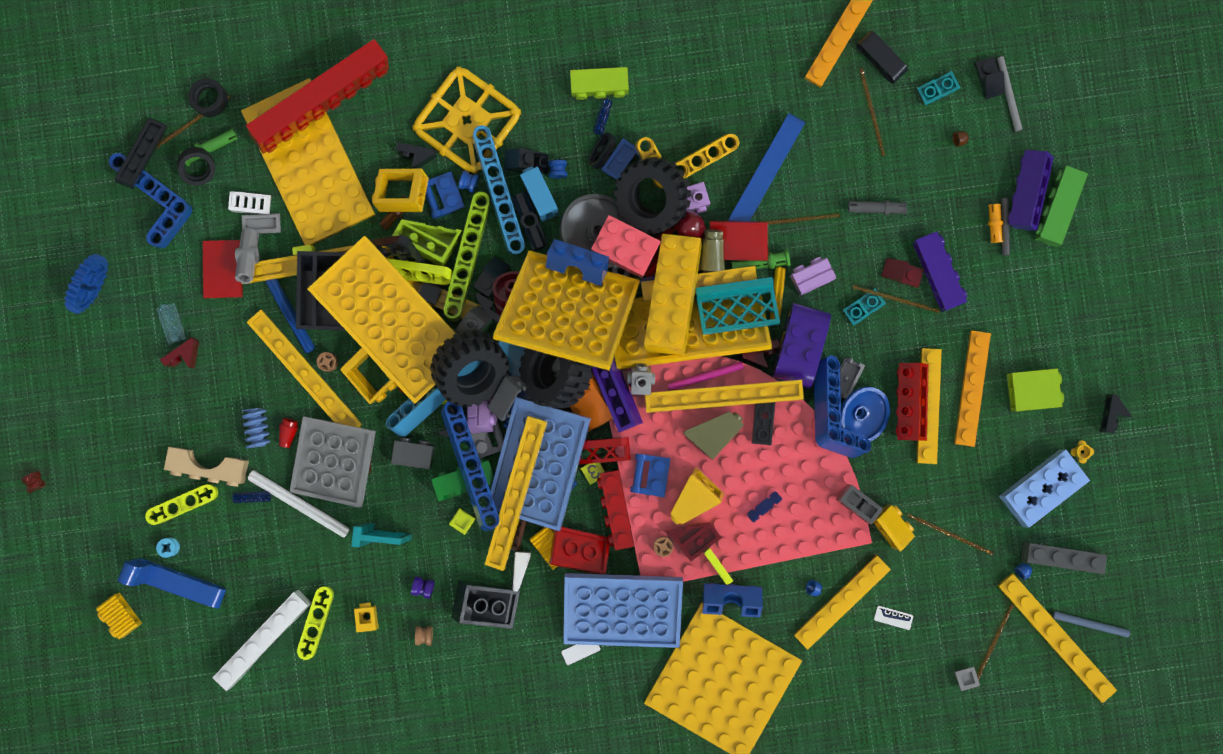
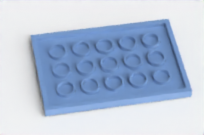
[490,396,591,531]
[564,573,683,648]

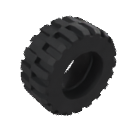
[613,157,691,234]
[430,330,510,407]
[519,348,593,408]

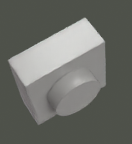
[954,667,980,691]

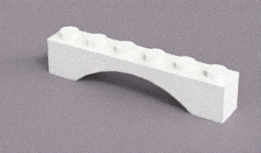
[212,590,312,691]

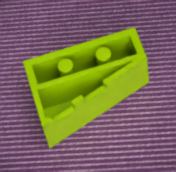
[392,219,462,267]

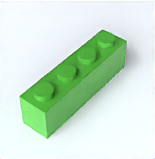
[1035,165,1088,247]

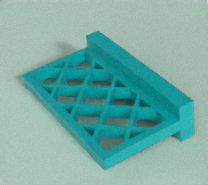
[695,277,780,335]
[351,522,412,547]

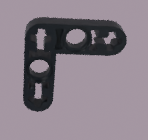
[370,235,428,274]

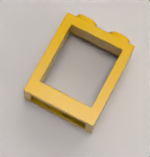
[372,169,429,212]
[340,348,397,404]

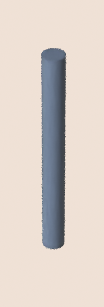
[1052,611,1130,638]

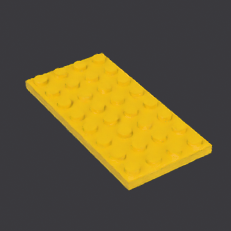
[241,78,376,245]
[308,236,456,404]
[615,294,772,369]

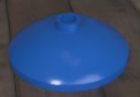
[841,386,890,441]

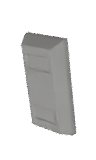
[242,213,281,234]

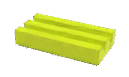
[703,548,733,585]

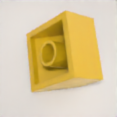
[873,504,915,551]

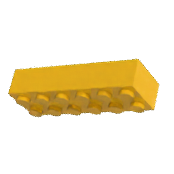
[644,234,702,356]

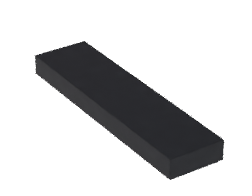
[114,118,167,189]

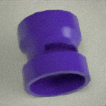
[411,576,435,599]

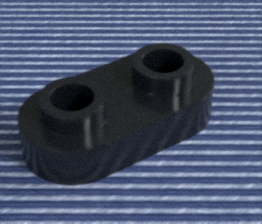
[588,132,617,169]

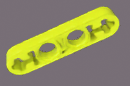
[387,258,453,285]
[145,484,218,525]
[297,586,334,660]

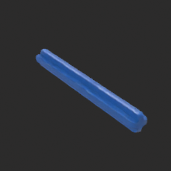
[265,279,315,353]

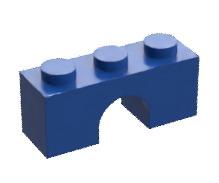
[546,239,609,286]
[702,583,763,617]

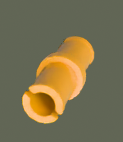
[988,204,1003,243]

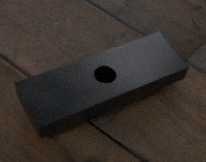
[751,402,775,446]

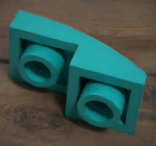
[917,71,960,105]
[843,288,886,326]

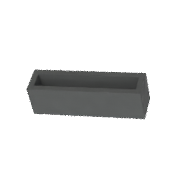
[1021,542,1107,574]

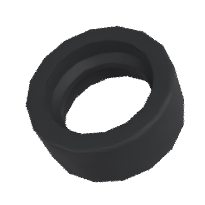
[188,78,228,117]
[177,147,215,186]

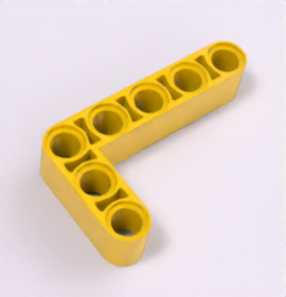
[635,134,739,189]

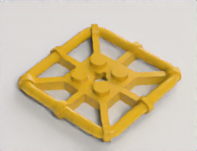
[412,66,521,174]

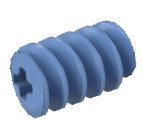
[241,408,270,449]

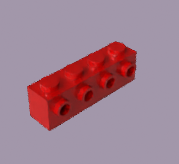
[896,363,929,441]
[597,469,634,550]

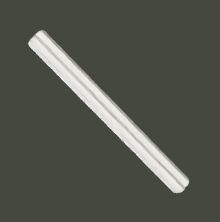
[248,470,349,537]

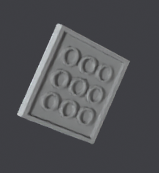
[290,416,376,507]

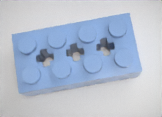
[999,450,1090,528]

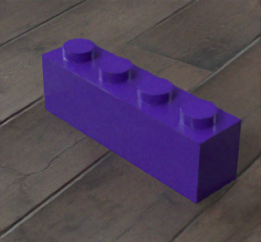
[1008,150,1054,231]
[912,231,967,312]
[592,356,643,433]

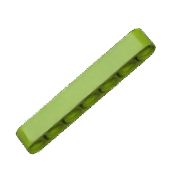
[444,192,490,322]

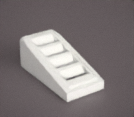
[228,191,271,214]
[513,551,531,591]

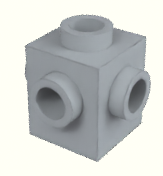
[627,364,655,395]

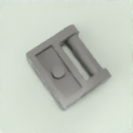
[470,416,504,459]

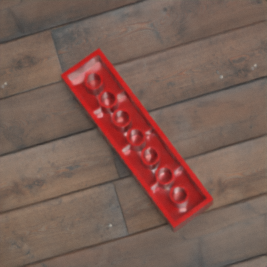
[245,39,389,154]

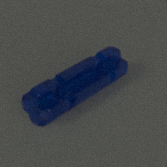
[593,98,612,135]
[232,491,271,503]
[747,491,782,522]

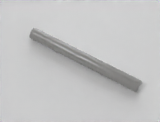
[996,57,1023,132]

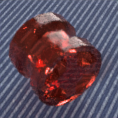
[21,471,46,493]

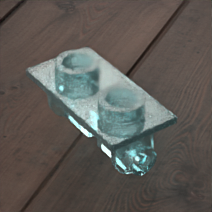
[156,303,187,345]

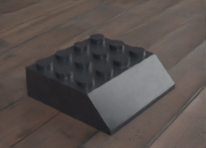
[296,251,346,331]

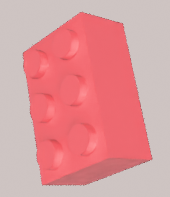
[591,215,661,279]

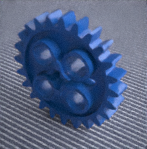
[64,254,108,314]

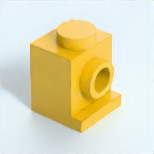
[354,602,379,632]

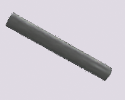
[1001,198,1010,256]

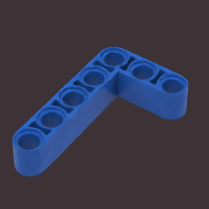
[109,153,192,249]
[814,355,871,458]
[117,558,226,608]

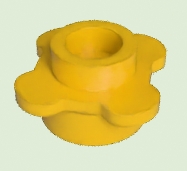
[1071,441,1094,464]

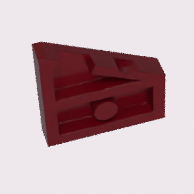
[667,522,722,561]

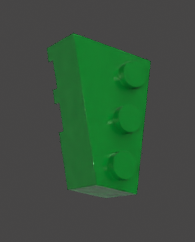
[431,458,495,502]

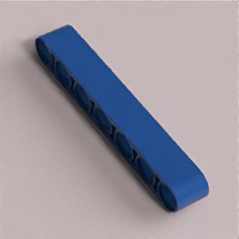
[728,113,805,221]
[441,402,499,531]

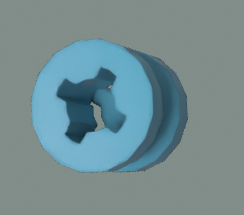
[156,537,180,558]

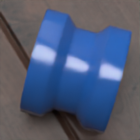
[548,160,568,179]
[458,170,479,193]

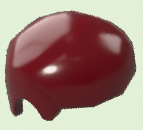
[677,211,705,238]

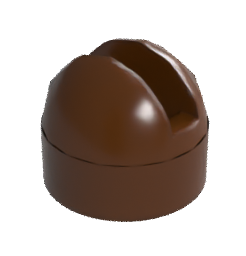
[952,131,969,147]

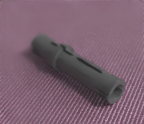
[848,200,907,215]

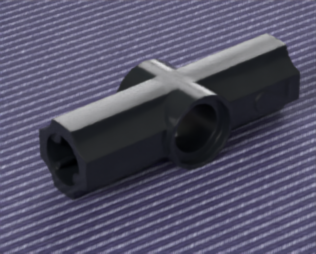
[512,192,548,251]

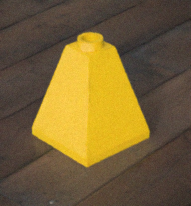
[670,467,725,524]

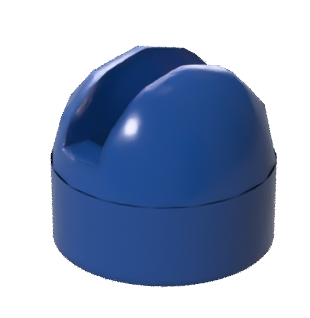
[1015,563,1032,580]
[806,580,823,596]

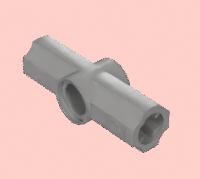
[235,228,259,284]

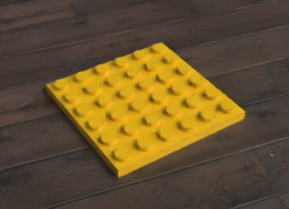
[493,251,640,371]
[644,602,802,754]

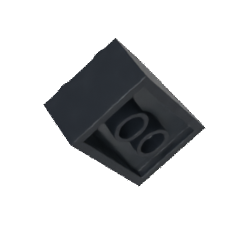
[451,580,520,629]

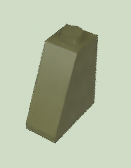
[683,412,744,460]

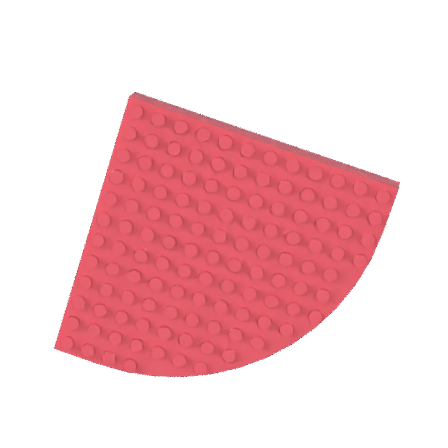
[609,356,872,582]

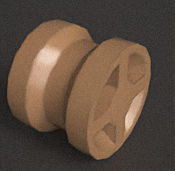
[317,352,339,372]
[653,536,673,557]
[415,626,433,646]

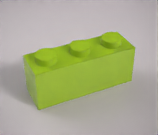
[570,67,629,100]

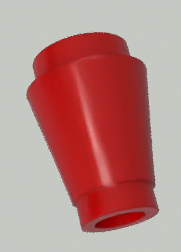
[279,418,299,448]

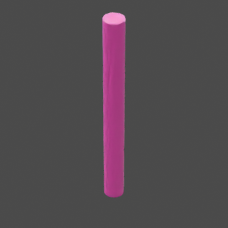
[667,361,744,391]

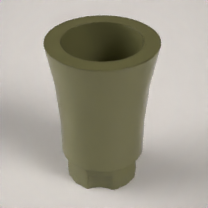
[699,230,725,271]

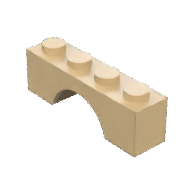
[164,447,249,487]

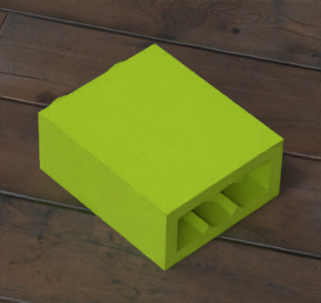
[1007,369,1064,412]

